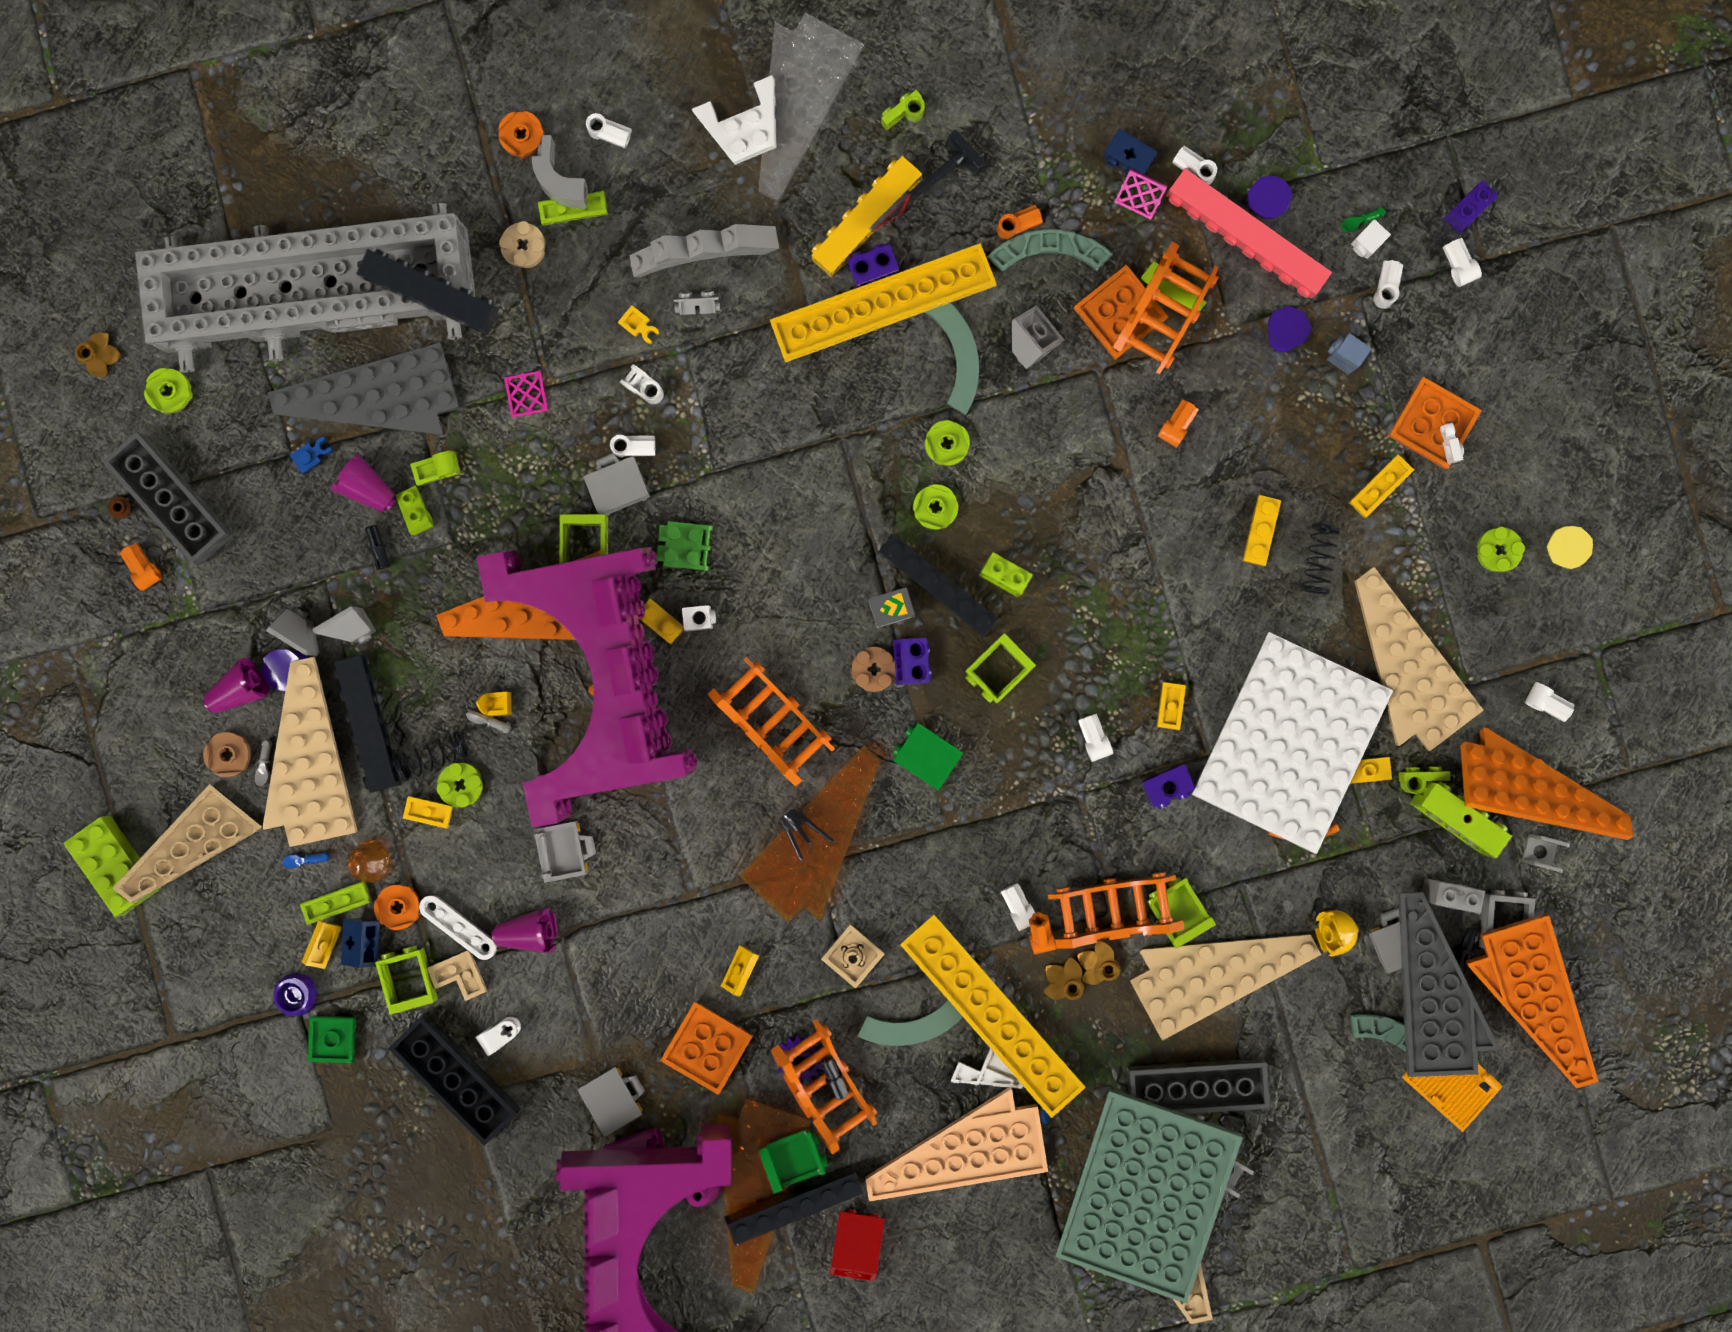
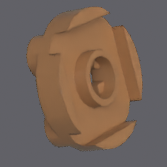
[852,647,895,692]
[203,732,251,777]

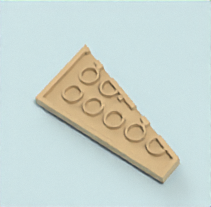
[113,784,262,904]

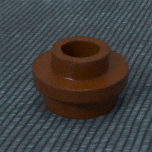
[108,496,131,519]

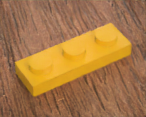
[1349,454,1414,518]
[1242,495,1281,566]

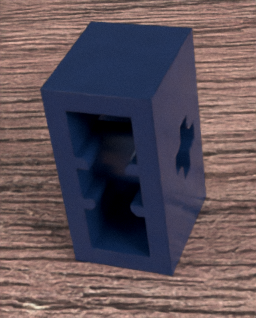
[1103,129,1157,181]
[341,918,380,968]

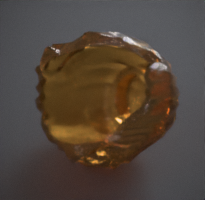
[347,839,390,883]

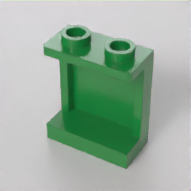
[892,723,963,791]
[758,1127,828,1194]

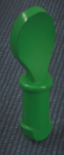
[1340,207,1386,233]

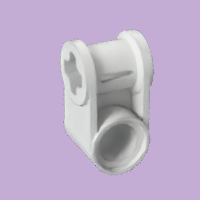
[620,364,664,404]
[475,1016,521,1056]

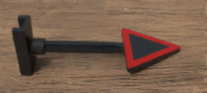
[869,130,985,232]

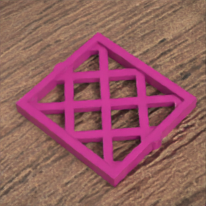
[1115,169,1167,219]
[504,371,548,418]

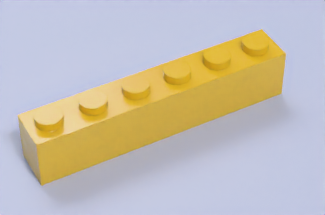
[811,156,922,278]

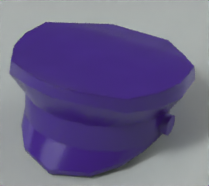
[1248,176,1292,219]
[1267,306,1311,352]
[261,648,307,691]
[274,973,317,1016]

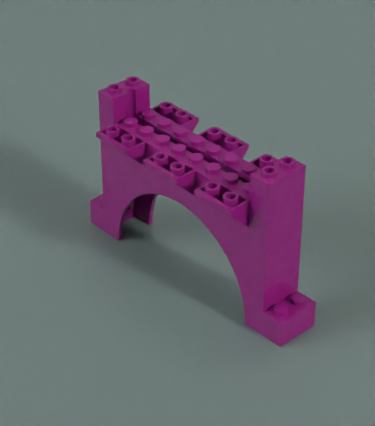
[476,547,697,828]
[556,1124,731,1332]

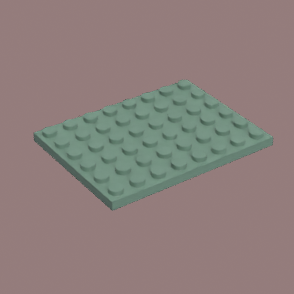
[1055,1089,1243,1304]

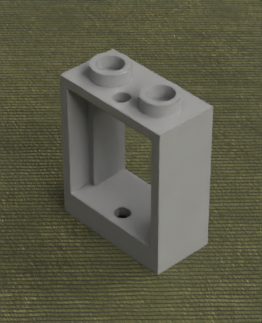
[1422,878,1485,914]
[1479,889,1535,949]

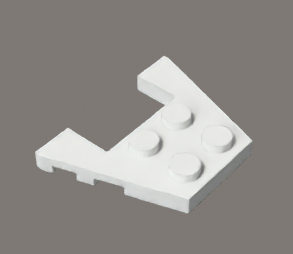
[692,75,776,165]
[951,1048,1023,1089]

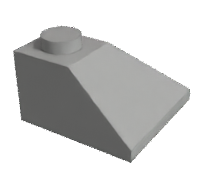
[1012,305,1065,369]
[312,606,376,644]
[266,608,320,656]

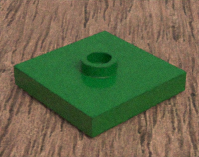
[308,1015,356,1063]

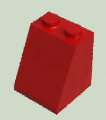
[829,1209,884,1282]

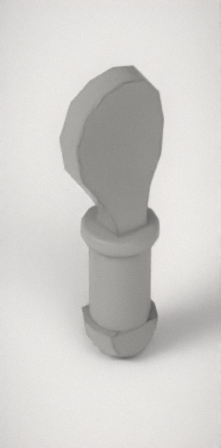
[466,710,512,733]
[255,739,272,787]

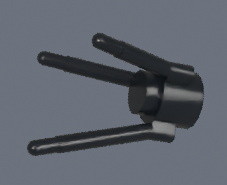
[780,808,835,861]

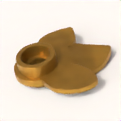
[75,332,121,378]
[1077,940,1120,985]
[1044,957,1084,1000]

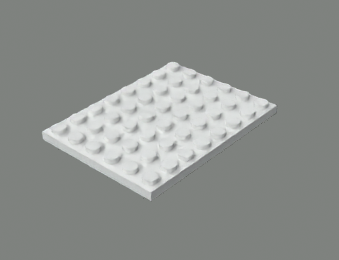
[1192,632,1393,854]

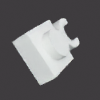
[1440,423,1464,464]

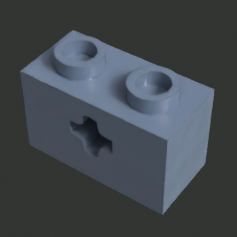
[1326,333,1372,375]

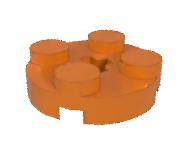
[498,111,545,159]
[374,884,421,930]

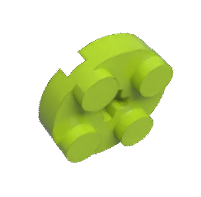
[144,368,193,414]
[925,420,970,466]
[913,484,958,530]
[1477,527,1525,572]
[437,763,484,807]

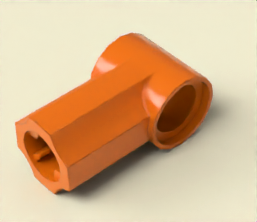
[996,205,1043,240]
[1157,399,1199,448]
[120,543,162,591]
[1028,912,1056,955]

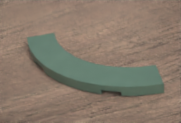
[986,229,1113,273]
[924,303,979,416]
[857,999,963,1046]
[1350,1014,1433,1096]

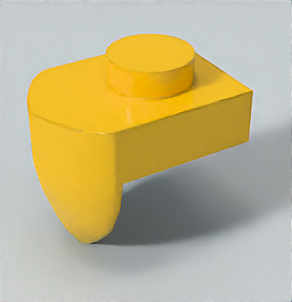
[476,692,512,717]

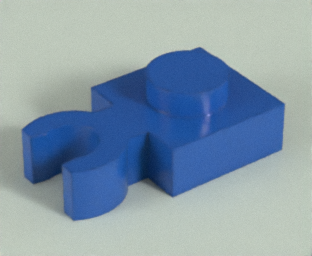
[290,437,334,475]

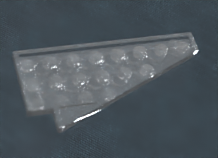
[758,13,864,203]

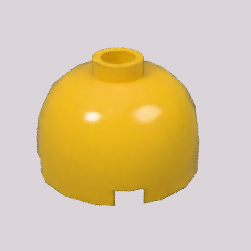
[1315,910,1359,957]

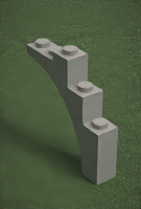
[630,224,779,277]

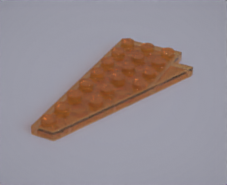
[740,745,880,923]
[717,1097,811,1294]

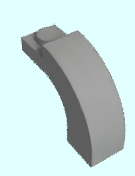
[532,135,588,209]

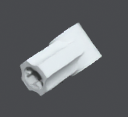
[586,113,632,148]
[1172,146,1217,185]
[1442,238,1482,287]
[1374,260,1403,309]
[610,435,655,458]
[1525,682,1575,722]
[1078,714,1113,762]
[1001,883,1035,931]

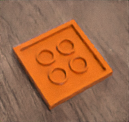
[1073,265,1168,360]
[1388,377,1482,470]
[660,1001,753,1095]

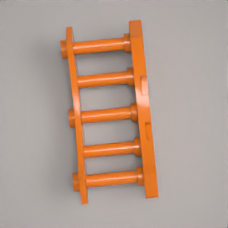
[1113,241,1219,374]
[707,657,835,786]
[1048,872,1184,949]
[771,1019,877,1155]

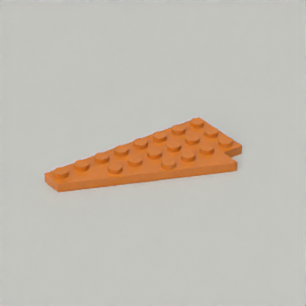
[436,551,600,640]
[1461,727,1633,840]
[1466,913,1599,1088]

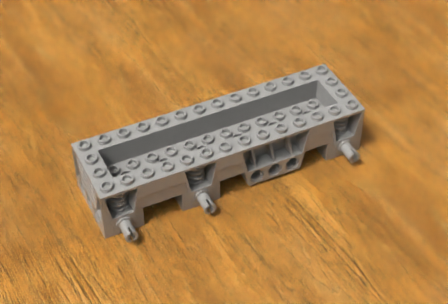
[135,203,475,373]

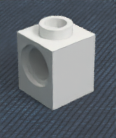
[1351,219,1391,259]
[682,605,716,631]

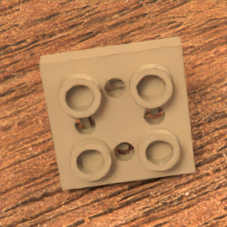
[821,924,885,989]

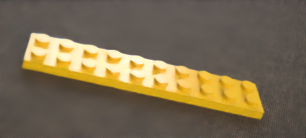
[770,243,996,363]
[900,915,1086,1118]

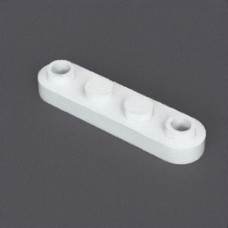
[419,895,497,960]

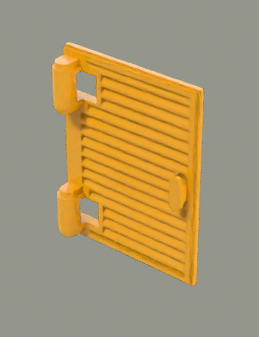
[1401,1064,1503,1132]

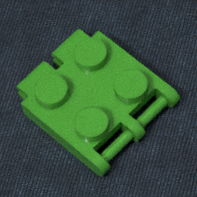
[656,521,713,571]

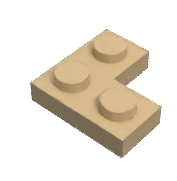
[427,950,488,1001]

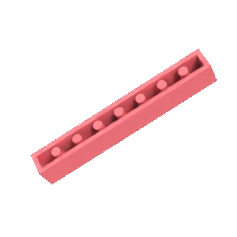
[1166,168,1332,299]

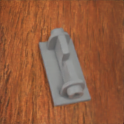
[673,290,720,315]

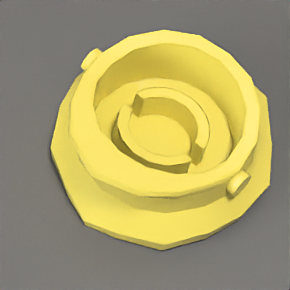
[1547,526,1593,569]

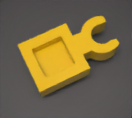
[618,305,660,345]

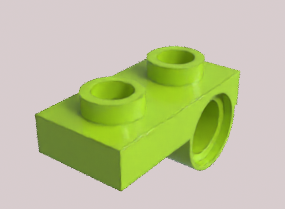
[881,90,925,131]
[410,451,461,486]
[395,486,435,536]
[1399,767,1450,794]

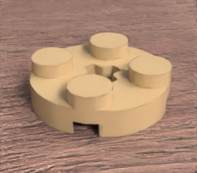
[499,221,546,268]

